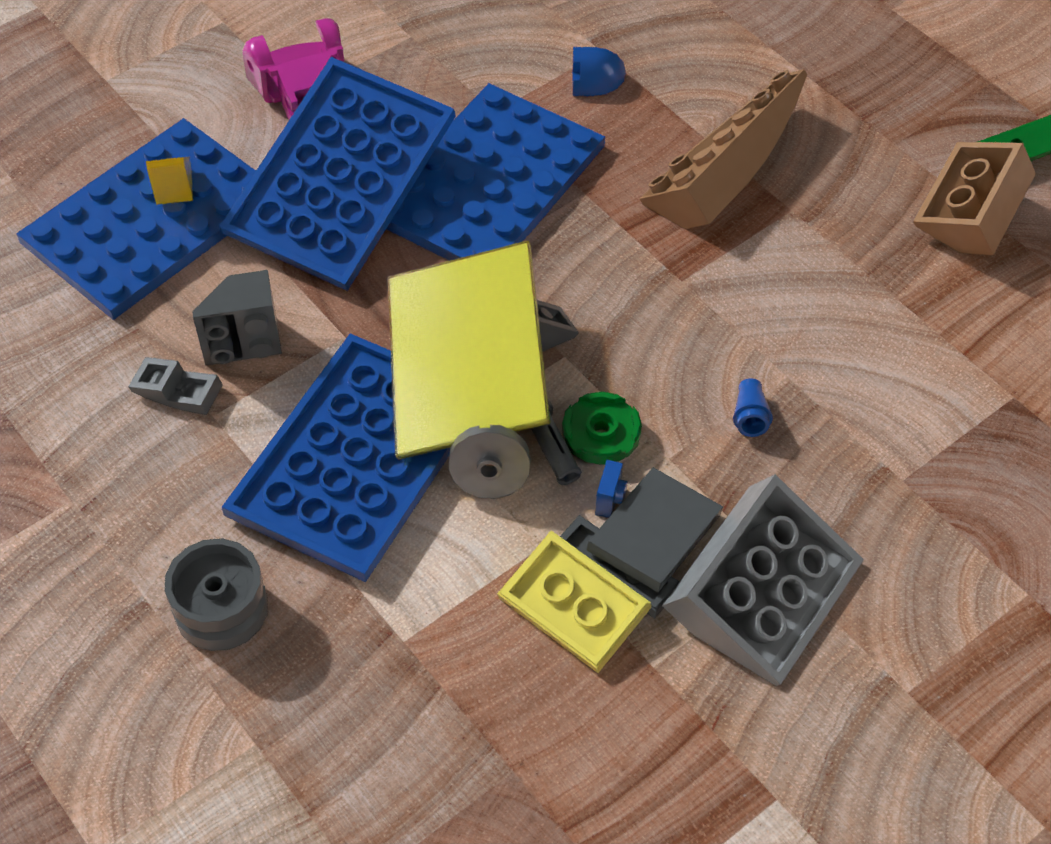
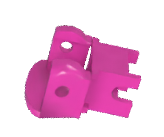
[242,18,344,120]

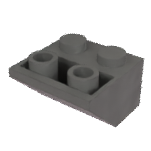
[192,270,282,366]

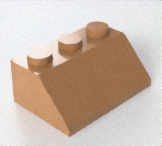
[913,142,1036,255]

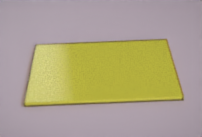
[387,240,550,460]

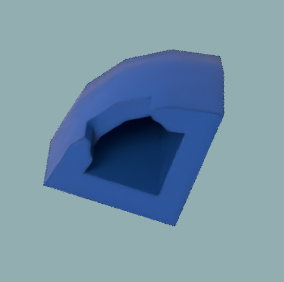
[572,47,626,96]

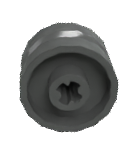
[165,538,268,651]

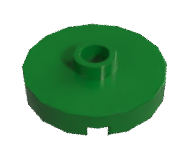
[562,392,642,465]

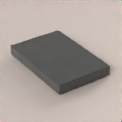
[587,467,723,592]

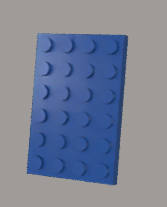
[219,57,456,291]
[386,83,605,263]
[16,118,256,320]
[221,333,452,583]

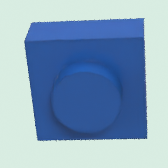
[595,460,628,518]

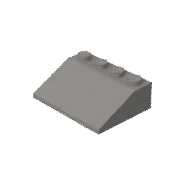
[662,474,864,686]

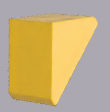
[146,156,193,205]

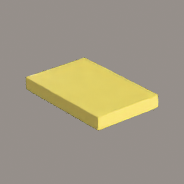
[497,531,652,673]

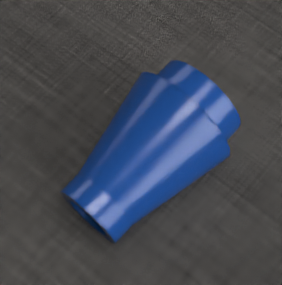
[733,378,773,437]

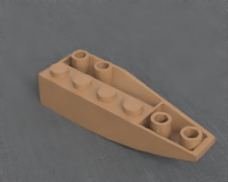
[640,69,807,229]

